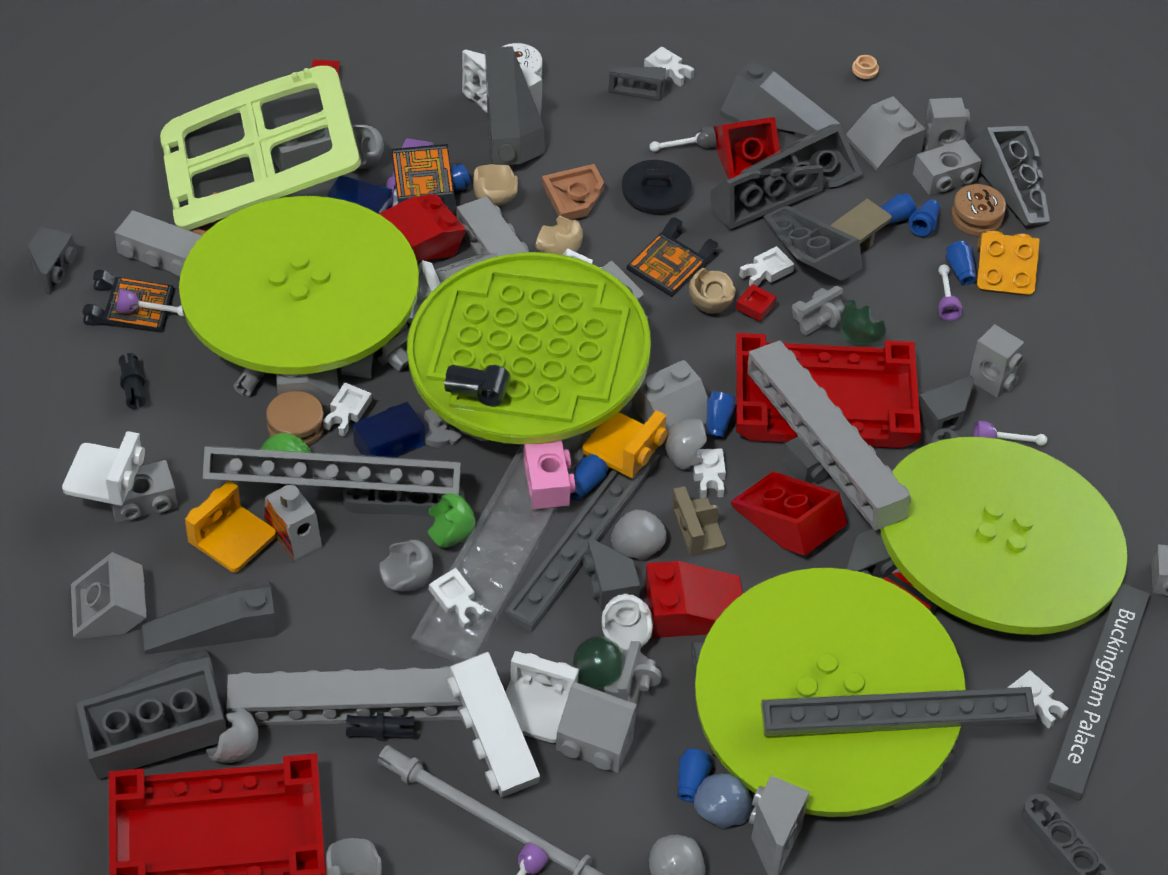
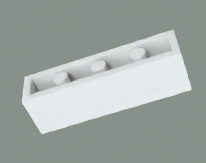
[447,652,540,798]

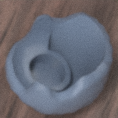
[694,773,753,829]

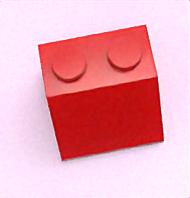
[713,117,780,180]

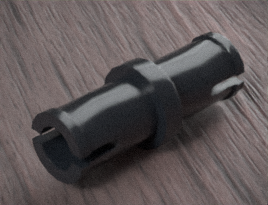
[118,353,146,409]
[346,713,415,740]

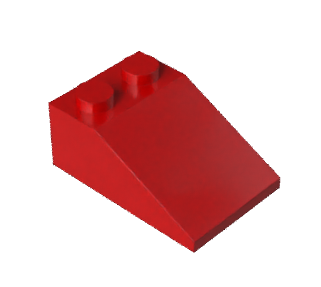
[379,194,466,261]
[730,471,847,556]
[644,561,743,638]

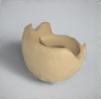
[473,164,518,206]
[535,216,583,255]
[689,268,736,314]

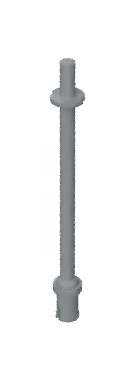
[377,745,604,875]

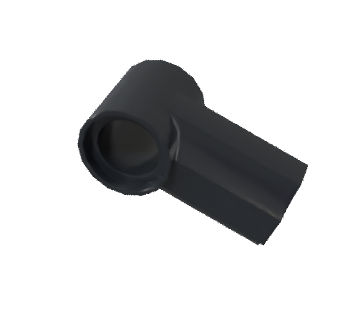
[444,365,511,407]

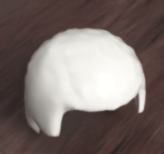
[601,594,653,651]

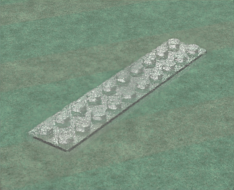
[411,428,597,663]

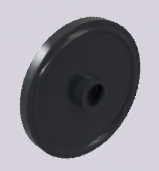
[621,160,692,213]

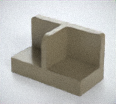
[830,198,892,249]
[671,486,726,556]

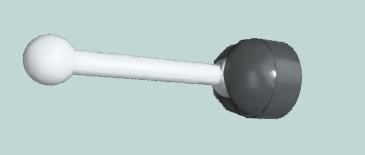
[650,125,717,152]

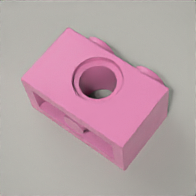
[523,440,575,509]

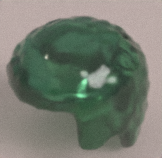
[841,300,887,346]
[572,636,625,689]

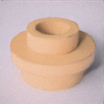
[852,55,879,79]

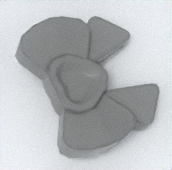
[424,409,462,448]

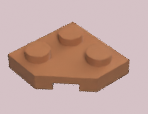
[542,164,604,220]

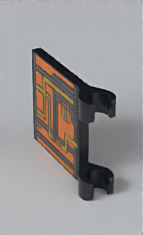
[391,144,457,216]
[627,217,718,297]
[82,270,174,333]

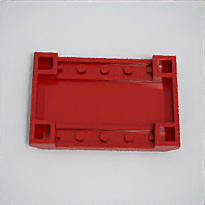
[735,333,921,448]
[109,753,326,875]

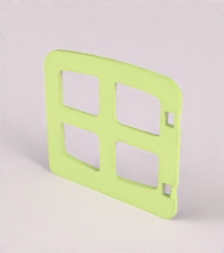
[160,66,361,230]

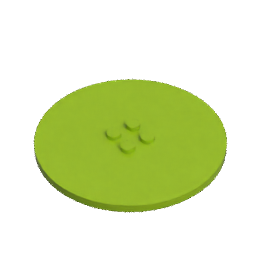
[179,196,419,375]
[407,252,651,444]
[880,437,1127,635]
[695,568,966,817]

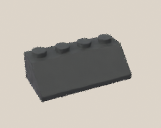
[76,663,228,779]

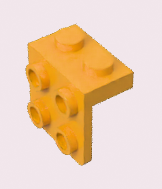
[977,231,1040,295]
[582,410,668,479]
[185,480,276,573]

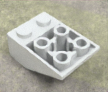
[462,49,542,118]

